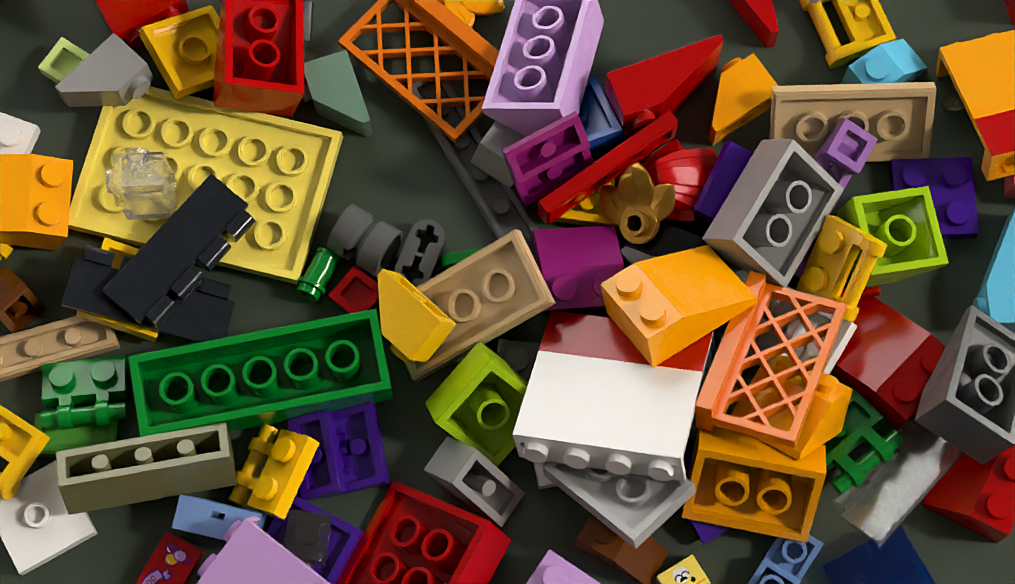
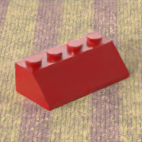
[921,444,1015,543]

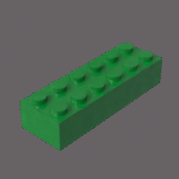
[128,309,394,437]

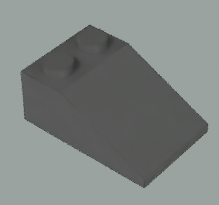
[915,305,1015,465]

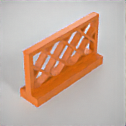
[338,0,499,143]
[695,270,847,448]

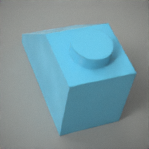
[841,39,928,84]

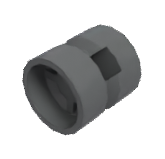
[327,204,403,277]

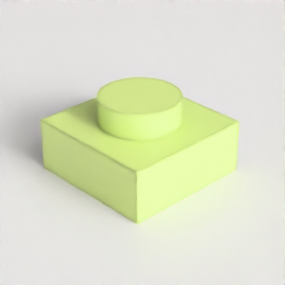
[38,37,90,84]

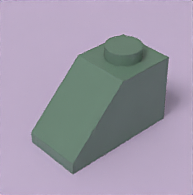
[303,50,373,137]

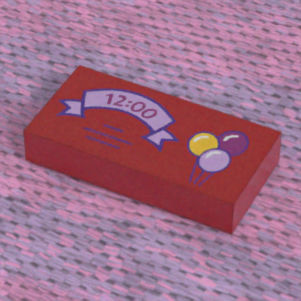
[135,531,205,584]

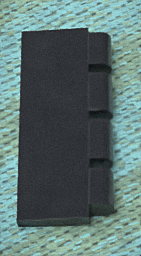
[101,174,256,328]
[61,245,235,343]

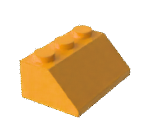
[681,425,826,543]

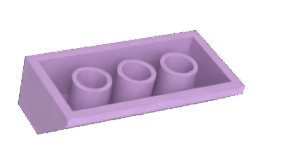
[482,0,604,137]

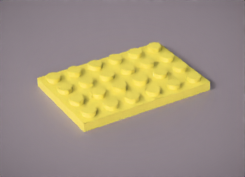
[68,86,343,285]

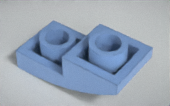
[748,534,824,584]

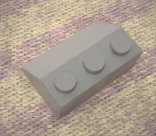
[702,139,844,288]

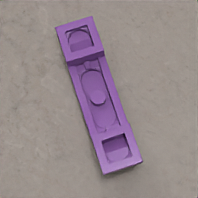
[793,118,878,279]

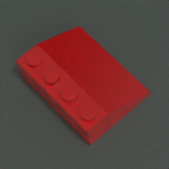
[336,480,511,584]

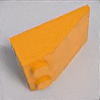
[0,154,74,251]
[600,245,758,368]

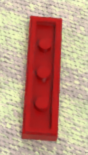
[538,110,678,225]

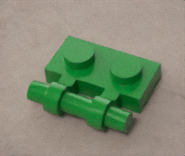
[41,355,128,430]
[823,390,904,495]

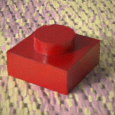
[328,265,379,314]

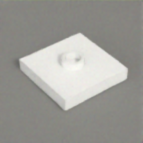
[0,460,98,576]

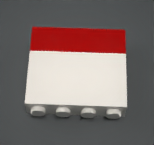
[513,310,716,481]

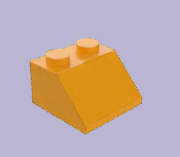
[730,355,853,460]

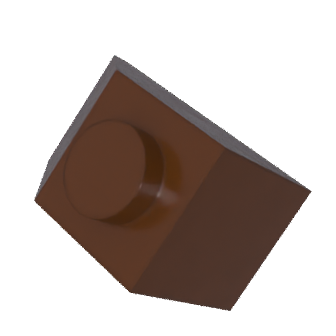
[0,265,46,333]
[575,514,669,584]

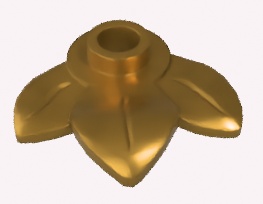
[600,162,675,244]

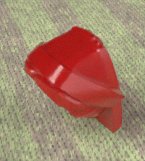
[642,139,717,224]

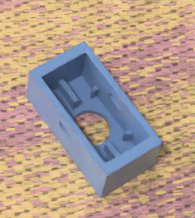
[172,494,269,541]

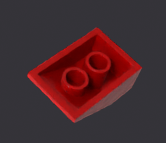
[93,0,190,49]
[214,0,304,117]
[604,34,724,144]
[832,296,946,431]

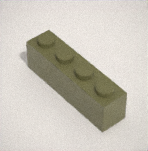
[56,422,237,515]

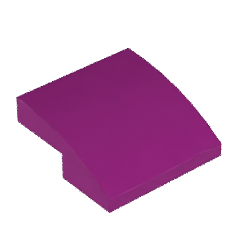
[502,111,594,206]

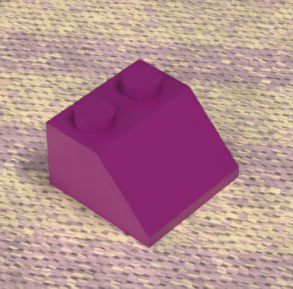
[533,225,624,312]

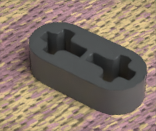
[394,219,446,287]

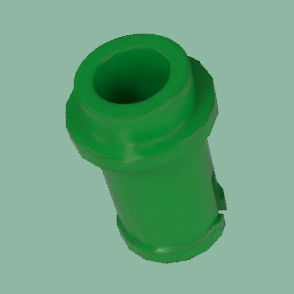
[296,247,341,302]

